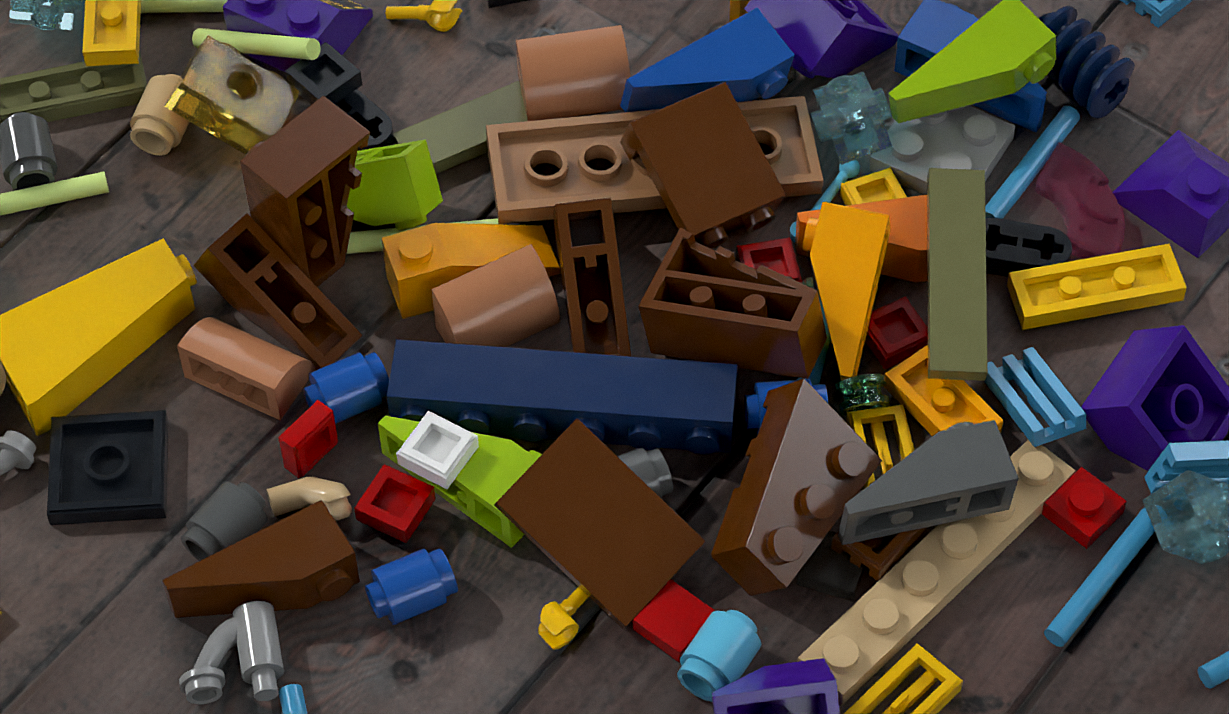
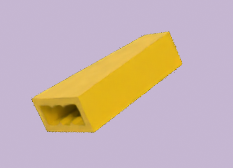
[0,238,197,436]

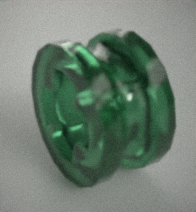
[835,374,890,416]

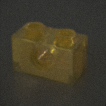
[165,35,300,155]

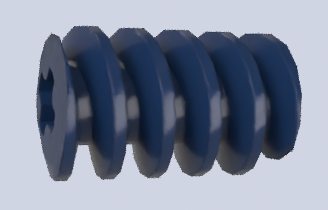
[1039,5,1135,118]

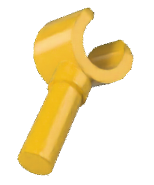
[386,0,462,32]
[538,586,589,650]

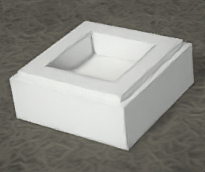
[396,411,479,489]

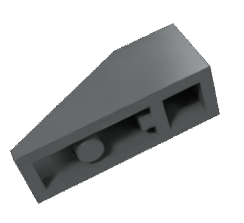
[838,420,1019,545]

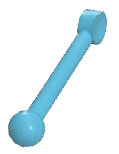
[790,157,860,243]

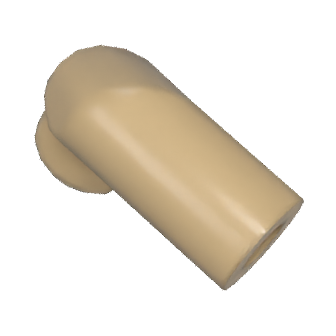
[266,476,352,521]

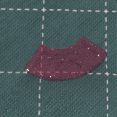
[1035,142,1125,259]

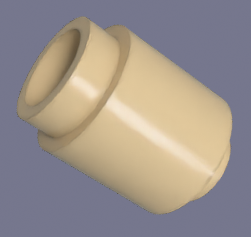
[130,74,198,155]

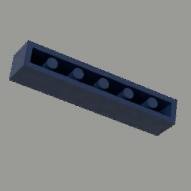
[387,339,737,455]

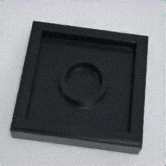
[47,410,169,525]

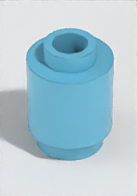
[677,610,761,702]

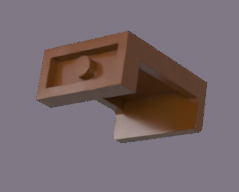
[620,82,786,249]

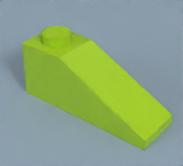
[888,0,1056,124]
[347,139,443,230]
[378,415,542,548]

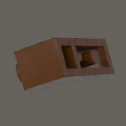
[553,197,631,357]
[193,213,363,370]
[162,500,360,618]

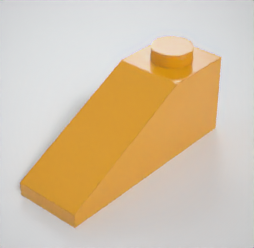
[803,202,891,390]
[381,223,560,319]

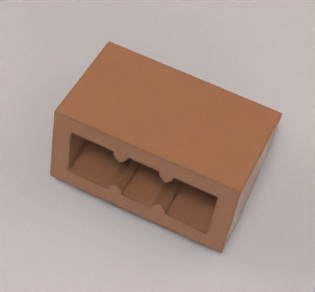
[516,25,631,121]
[431,244,560,347]
[177,317,315,420]

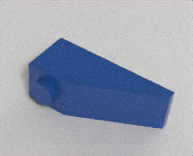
[894,0,1047,133]
[620,7,795,112]

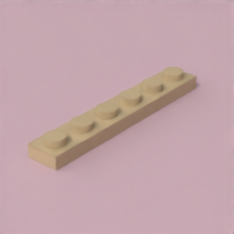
[797,440,1076,706]

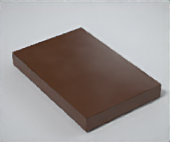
[494,418,705,628]

